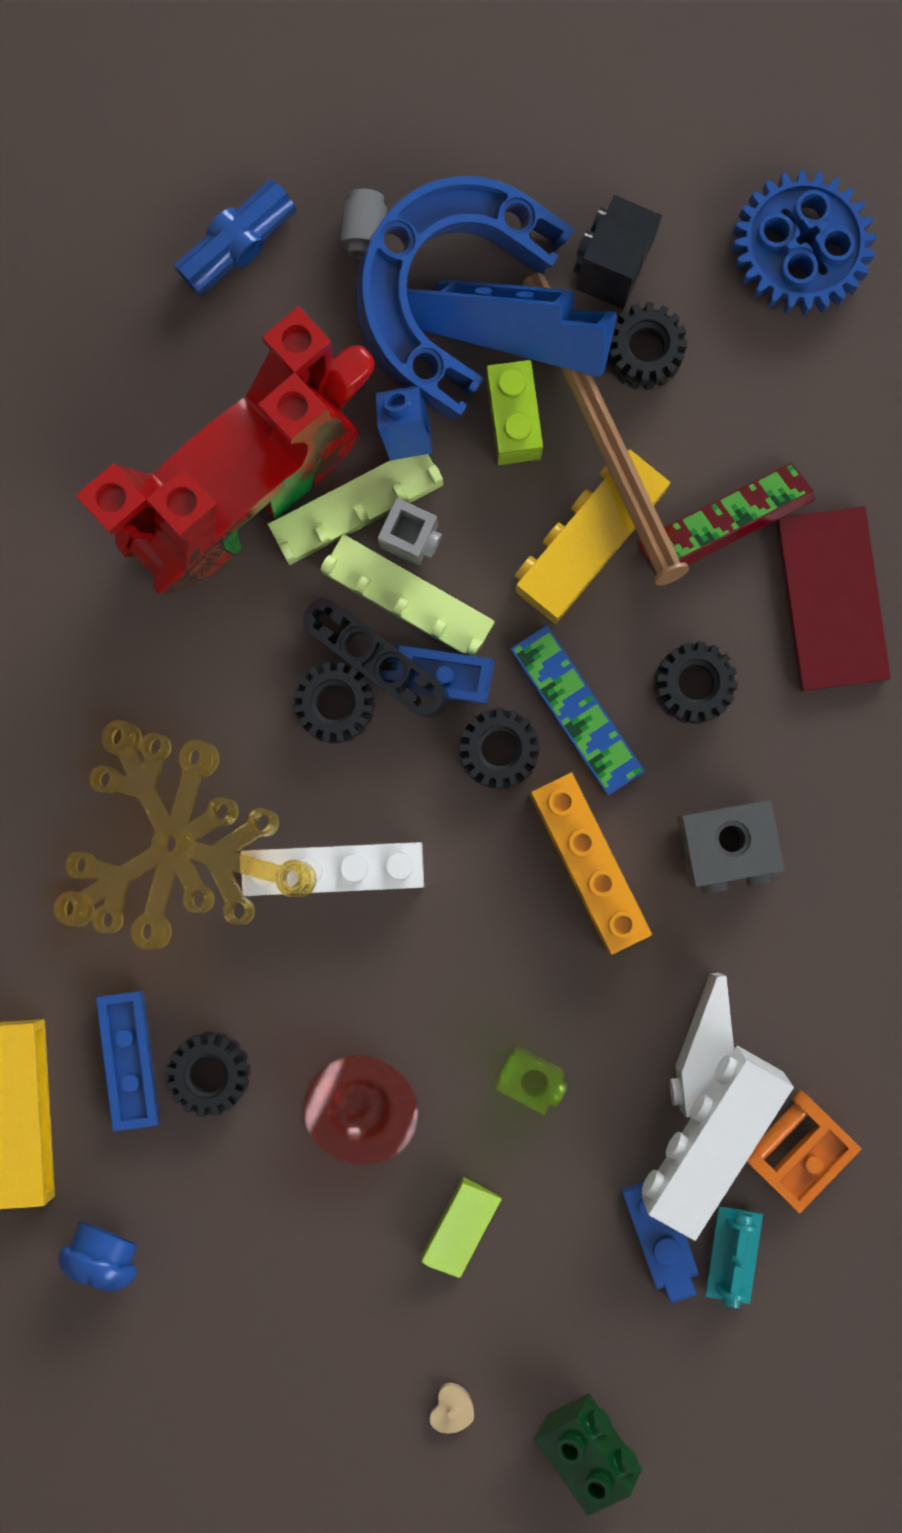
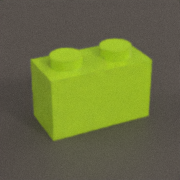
[486,360,543,465]

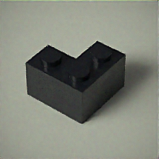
[573,195,663,309]

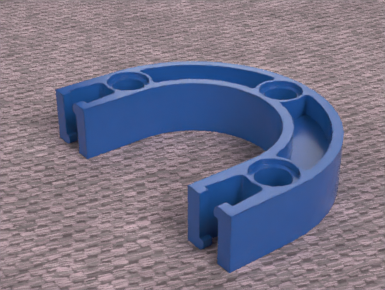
[355,176,575,421]

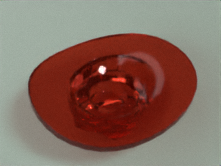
[303,1055,418,1164]

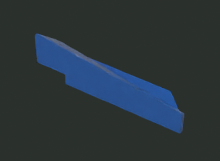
[407,279,616,377]

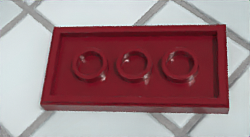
[776,506,891,692]

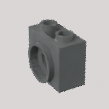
[677,800,785,894]

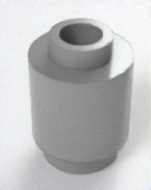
[340,188,387,260]

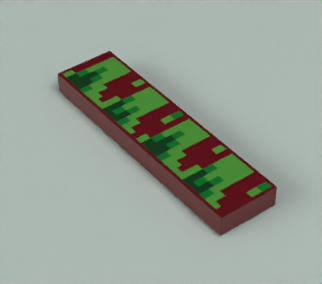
[637,462,814,576]

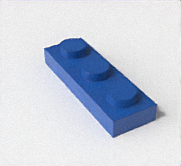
[96,990,161,1132]

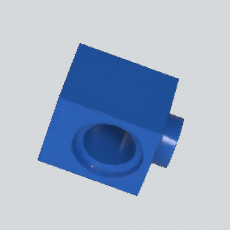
[376,385,433,461]

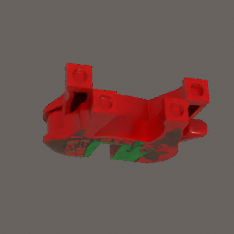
[75,306,375,594]

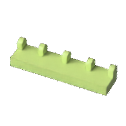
[268,454,443,566]
[320,534,495,656]

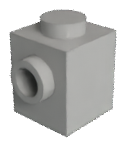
[378,498,442,566]

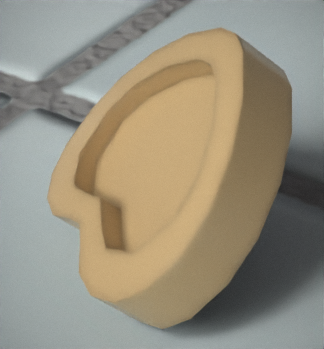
[430,1383,474,1434]

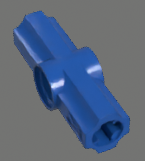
[174,179,297,297]

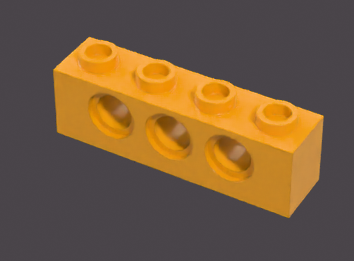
[529,772,652,955]

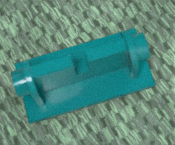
[705,1206,763,1308]

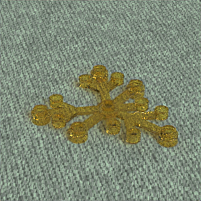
[53,720,317,950]

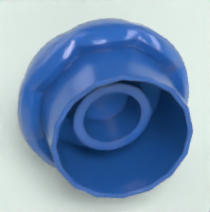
[58,1221,138,1292]

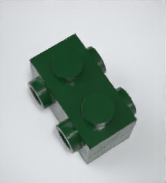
[534,1393,642,1516]

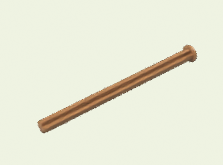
[523,272,689,586]

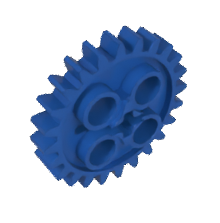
[731,170,877,316]

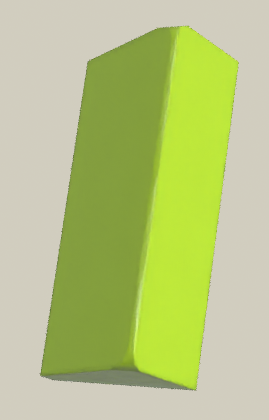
[420,1176,502,1278]

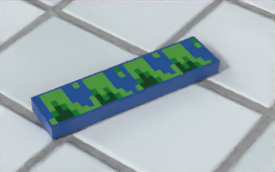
[510,625,645,796]

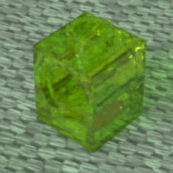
[495,1044,568,1115]

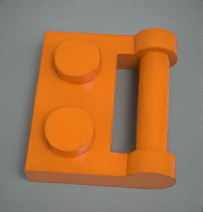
[747,1090,862,1214]

